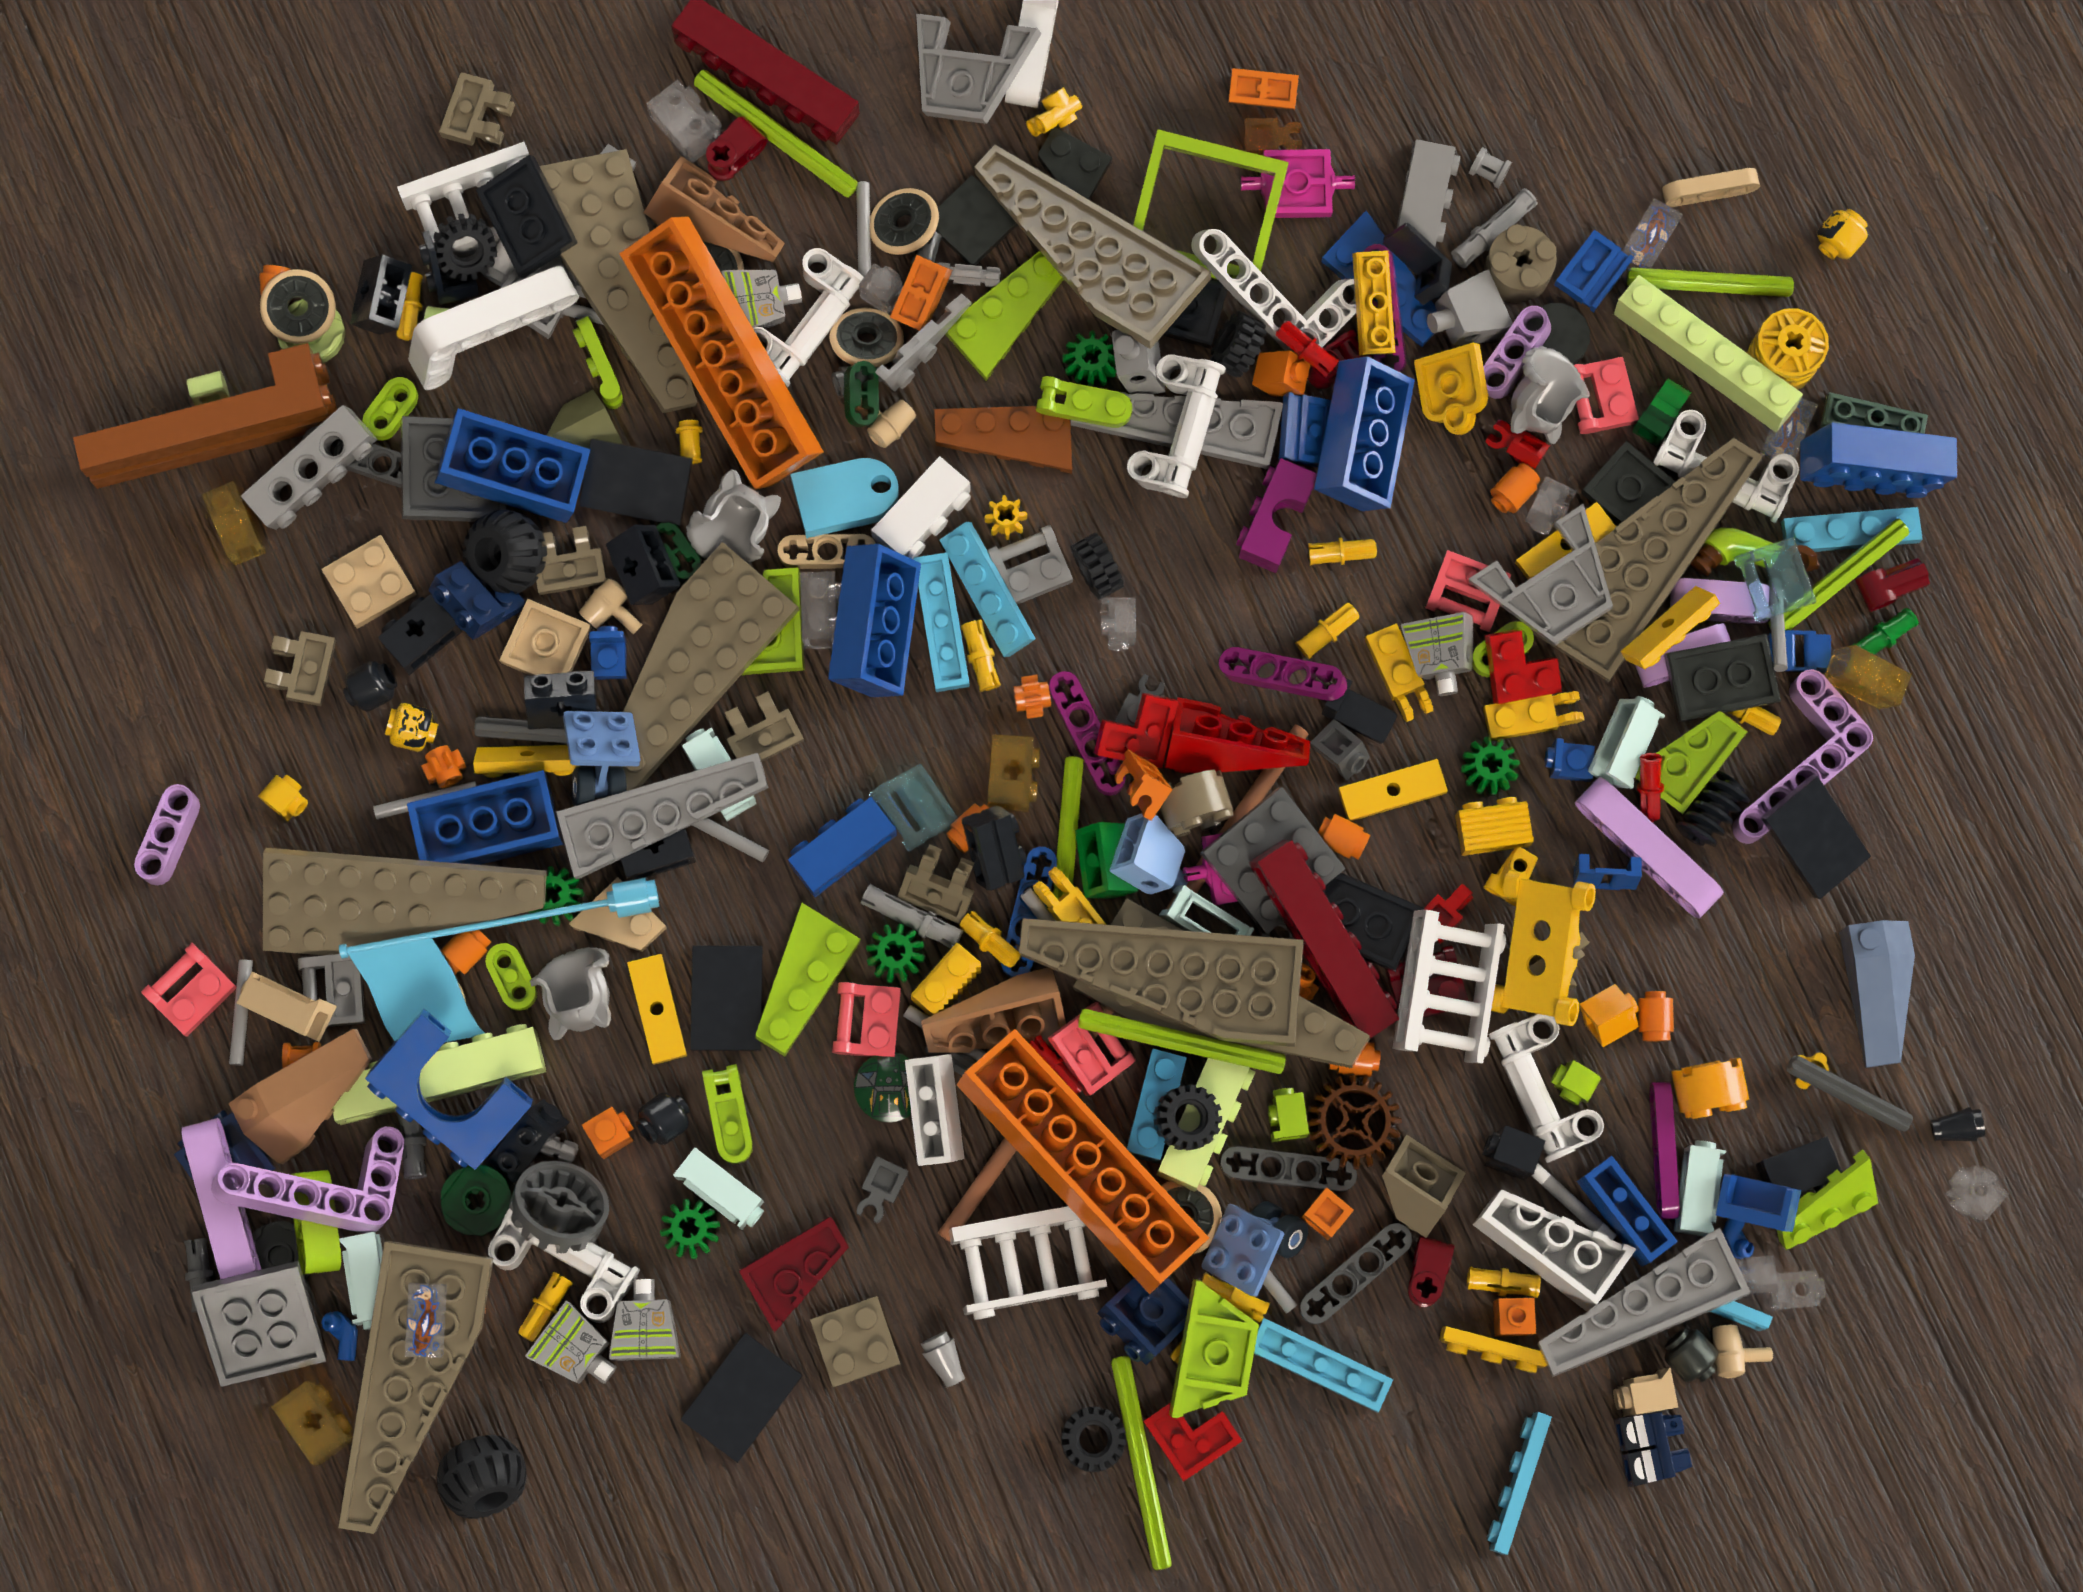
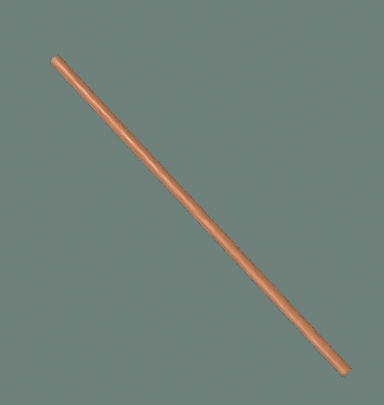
[938,724,1309,1242]

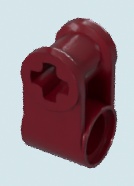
[706,116,768,181]
[1308,329,1374,389]
[1408,1236,1455,1308]

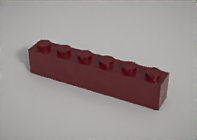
[671,0,860,145]
[1248,840,1399,1038]

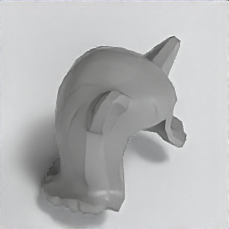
[1511,346,1590,444]
[686,469,781,564]
[530,947,611,1040]

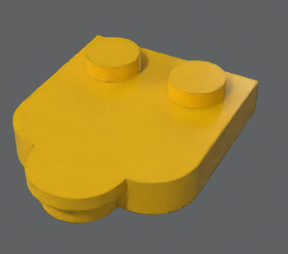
[1414,342,1488,435]

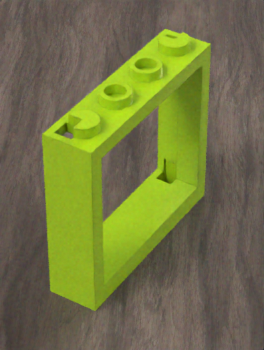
[1133,129,1289,279]

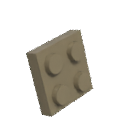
[810,1296,900,1388]

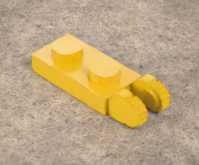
[1365,623,1433,722]
[1483,691,1584,741]
[1033,867,1106,925]

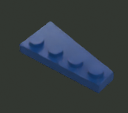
[1321,211,1437,347]

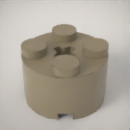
[1484,224,1557,303]
[1160,770,1234,838]

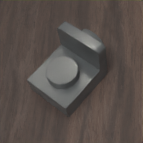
[1310,719,1370,780]

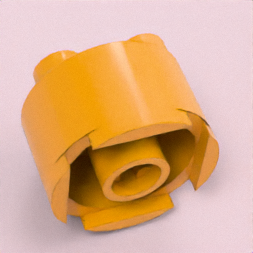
[1671,1058,1750,1119]

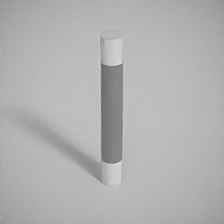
[1531,1163,1617,1240]

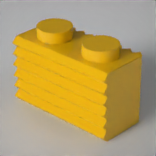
[1455,797,1534,856]
[911,943,981,1016]

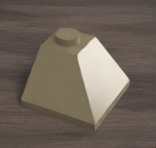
[1382,1134,1466,1238]

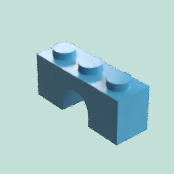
[1127,1049,1187,1164]

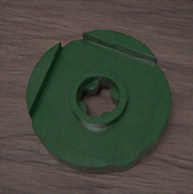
[440,1165,512,1237]

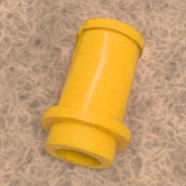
[676,420,703,464]

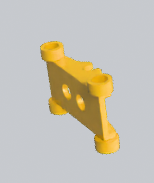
[1491,870,1596,1026]

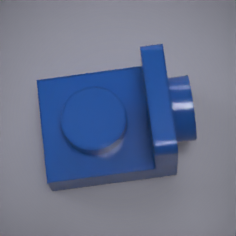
[589,626,627,680]
[1545,738,1595,782]

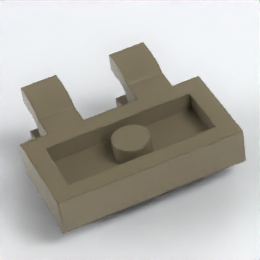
[439,72,515,147]
[536,526,607,595]
[264,631,336,707]
[725,691,804,762]
[897,844,974,924]

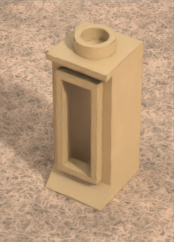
[237,972,337,1042]

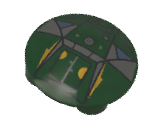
[854,1053,911,1122]

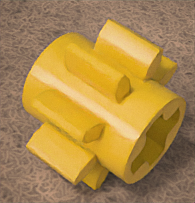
[985,495,1027,540]

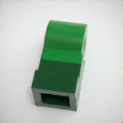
[1632,378,1691,448]

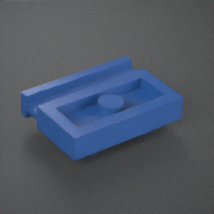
[1554,230,1634,313]
[1279,392,1331,468]

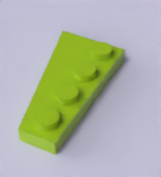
[945,251,1064,381]
[755,903,861,1057]

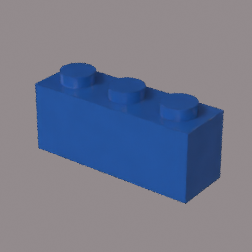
[788,797,897,898]
[1576,1156,1678,1267]

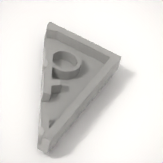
[875,293,972,392]

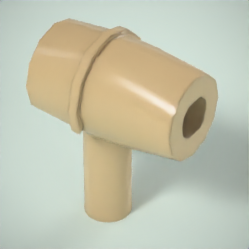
[855,397,916,448]
[579,578,643,635]
[1712,1325,1773,1378]

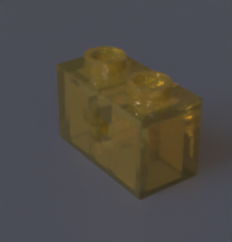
[201,481,267,566]
[1824,645,1912,709]
[988,734,1040,812]
[271,1381,353,1466]

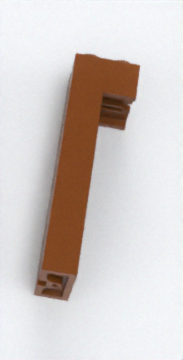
[73,343,337,489]

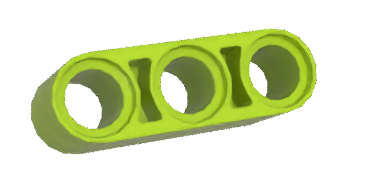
[291,1170,341,1274]

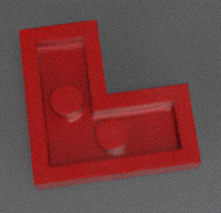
[1485,629,1562,704]
[1094,693,1178,768]
[1143,1403,1243,1482]

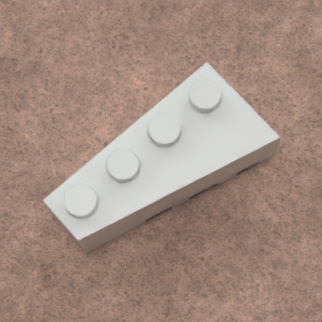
[1473,1189,1636,1311]

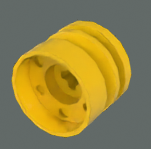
[1747,309,1829,390]

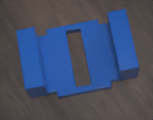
[1767,630,1832,673]
[1573,854,1642,890]

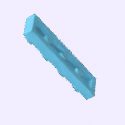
[1781,507,1923,552]
[940,522,1036,657]
[914,552,970,692]
[1254,1318,1394,1413]
[1487,1412,1552,1555]

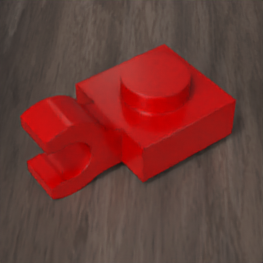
[1485,420,1550,469]
[1424,884,1473,945]

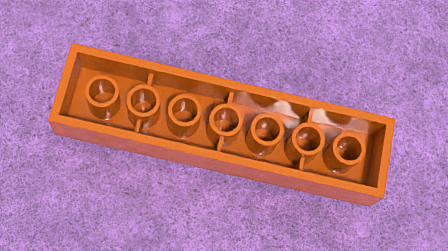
[619,217,824,490]
[957,1029,1209,1294]

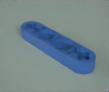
[1001,846,1057,978]

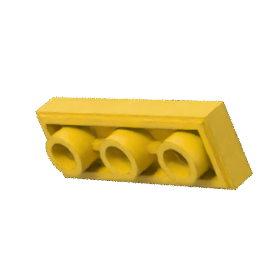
[1352,251,1395,356]
[1515,502,1616,580]
[1620,586,1720,669]
[473,745,580,778]
[1338,759,1448,821]
[627,954,687,1065]
[1439,1326,1547,1373]

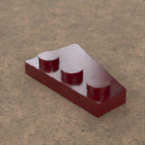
[738,1216,849,1333]

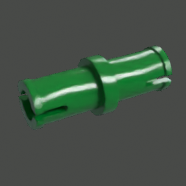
[1851,608,1919,663]

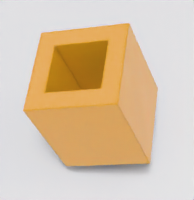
[1580,984,1639,1047]

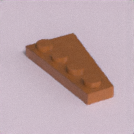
[934,406,1072,474]

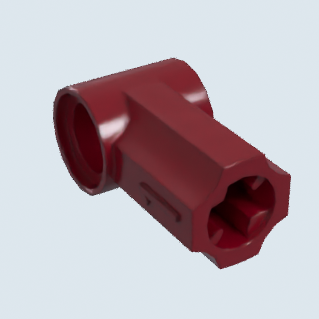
[1855,558,1930,612]

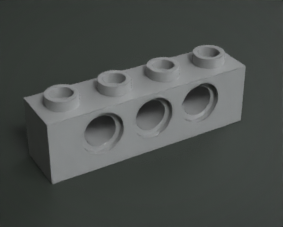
[241,405,378,530]

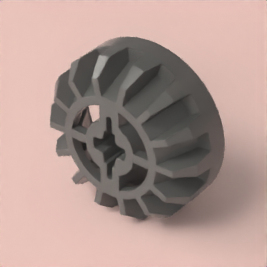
[509,1161,609,1253]

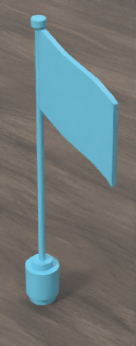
[339,878,660,1042]

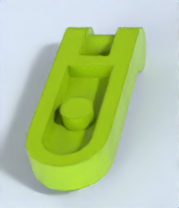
[572,316,623,409]
[1036,376,1132,428]
[702,1064,753,1164]

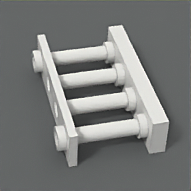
[397,142,529,270]
[1392,910,1506,1063]
[949,1206,1107,1320]

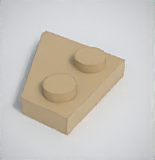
[569,877,667,952]

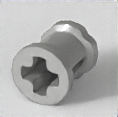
[1468,147,1512,189]

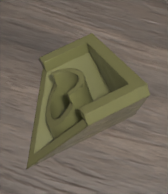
[546,390,623,449]

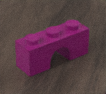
[1236,458,1317,573]

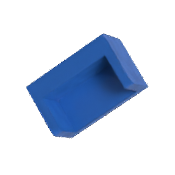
[1716,1174,1801,1232]

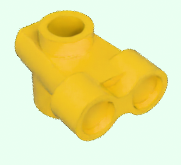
[1026,87,1082,137]
[1484,846,1538,907]

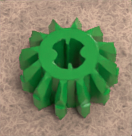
[1062,330,1117,387]
[1460,737,1520,796]
[529,866,584,926]
[866,924,925,983]
[660,1198,721,1259]

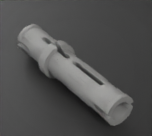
[1451,188,1538,268]
[860,884,963,949]

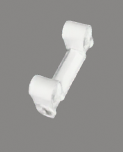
[753,248,867,388]
[1127,354,1226,498]
[1653,410,1799,523]
[1488,1014,1604,1163]
[488,1208,640,1323]

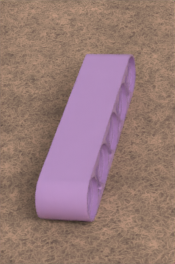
[1575,777,1724,919]
[182,1118,261,1279]

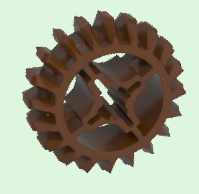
[1307,1074,1402,1170]

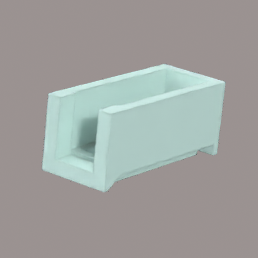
[1588,696,1665,789]
[682,728,756,821]
[1159,885,1254,936]
[1674,1140,1726,1237]
[673,1148,764,1230]
[339,1232,383,1330]

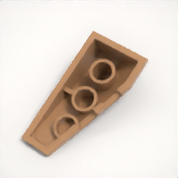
[643,156,785,262]
[921,967,1066,1053]
[228,1029,372,1164]

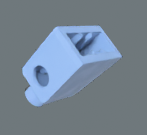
[1109,813,1188,894]

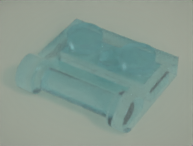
[1734,537,1817,623]
[869,764,958,851]

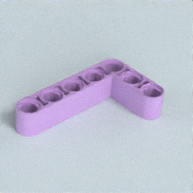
[1732,669,1873,844]
[211,1126,404,1233]

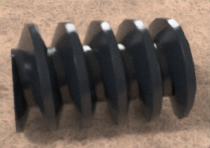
[1676,771,1750,847]

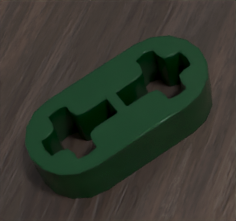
[844,361,879,427]
[656,522,702,583]

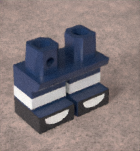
[1614,1412,1692,1487]

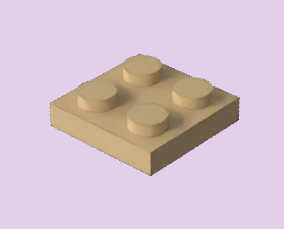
[322,535,417,629]
[499,599,592,675]

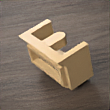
[1613,1367,1678,1417]

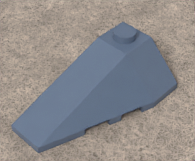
[1839,920,1915,1068]

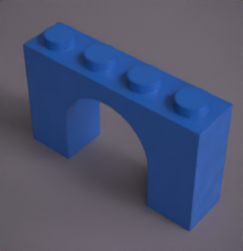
[365,1009,533,1170]

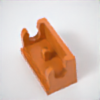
[1228,68,1299,110]
[890,255,953,331]
[1115,750,1173,821]

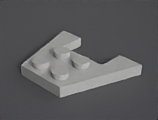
[916,14,1042,124]
[1468,504,1613,646]

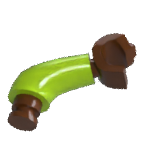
[1690,527,1820,591]

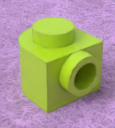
[1551,1060,1601,1106]

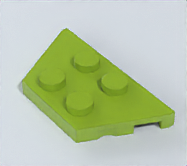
[1169,1279,1259,1418]

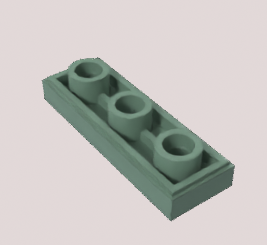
[1820,392,1928,434]

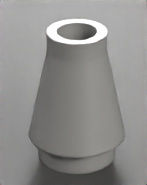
[921,1331,965,1388]

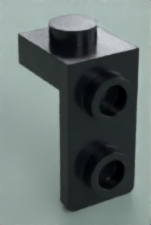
[1383,223,1452,305]
[419,231,479,304]
[1320,678,1397,744]
[489,1099,570,1183]

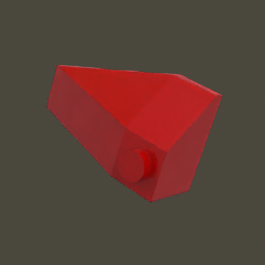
[1165,697,1311,773]

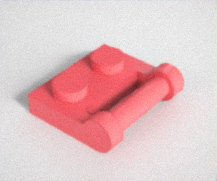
[1574,357,1639,434]
[1425,550,1511,632]
[141,943,236,1037]
[832,982,901,1057]
[1048,1002,1136,1096]

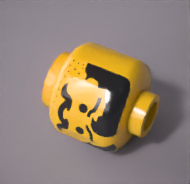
[1817,209,1868,260]
[385,703,438,752]

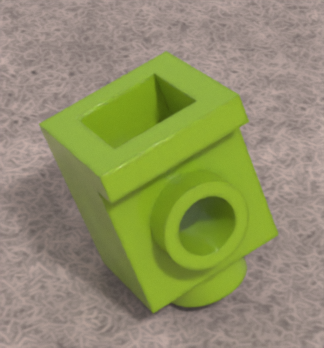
[1268,1088,1309,1142]

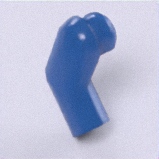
[1722,1218,1754,1259]
[321,1311,358,1361]

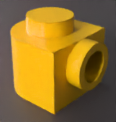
[258,774,308,822]

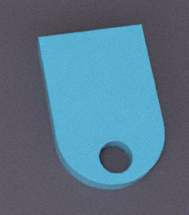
[790,458,899,538]

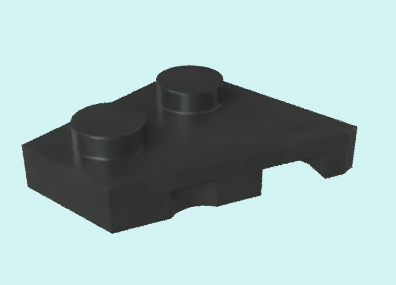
[1038,127,1112,200]

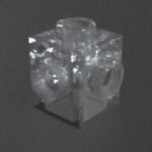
[1945,1165,2009,1223]

